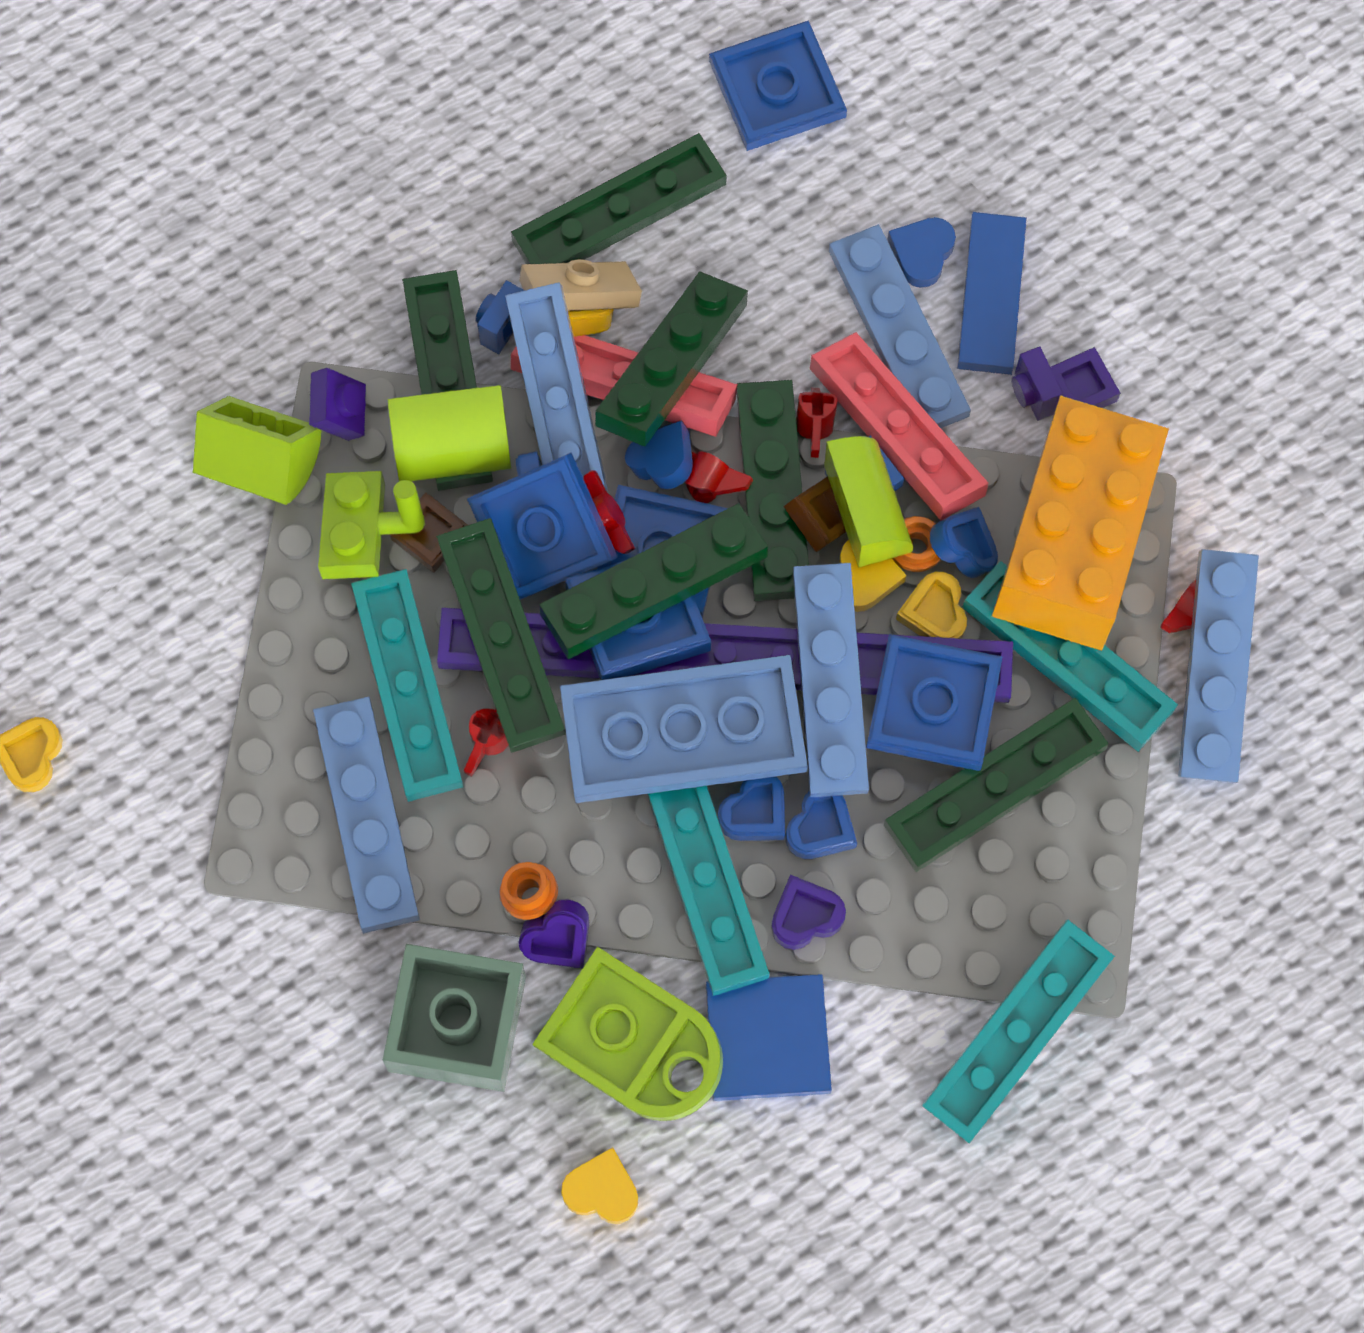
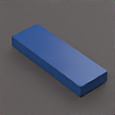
[957,212,1027,375]

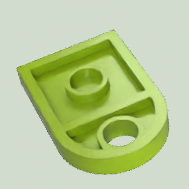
[532,946,723,1121]

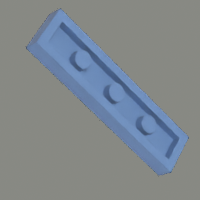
[829,224,971,428]
[505,282,609,494]
[1178,549,1259,783]
[793,563,869,797]
[313,697,420,934]

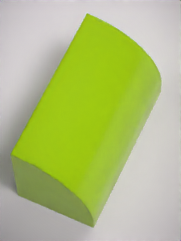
[387,385,512,481]
[193,396,322,505]
[824,436,913,568]

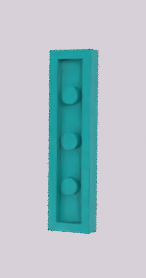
[962,561,1178,752]
[351,569,464,802]
[647,786,769,996]
[921,919,1115,1144]

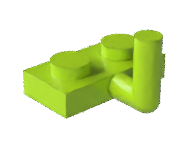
[318,471,425,579]

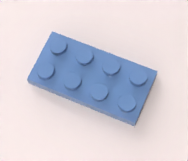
[560,655,808,803]

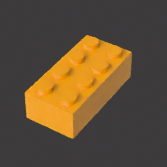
[992,395,1169,651]

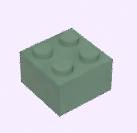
[382,944,526,1092]

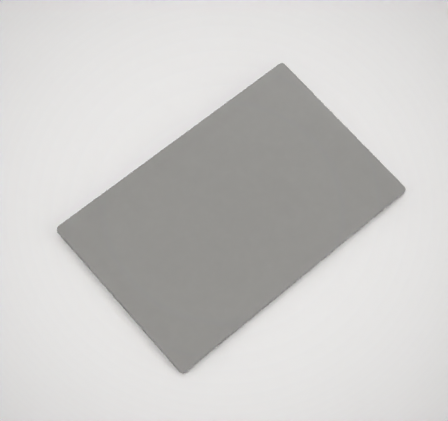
[204,362,1177,1019]

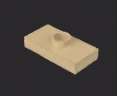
[519,259,642,310]

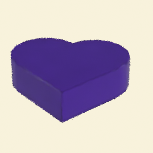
[771,874,846,950]
[518,899,590,969]

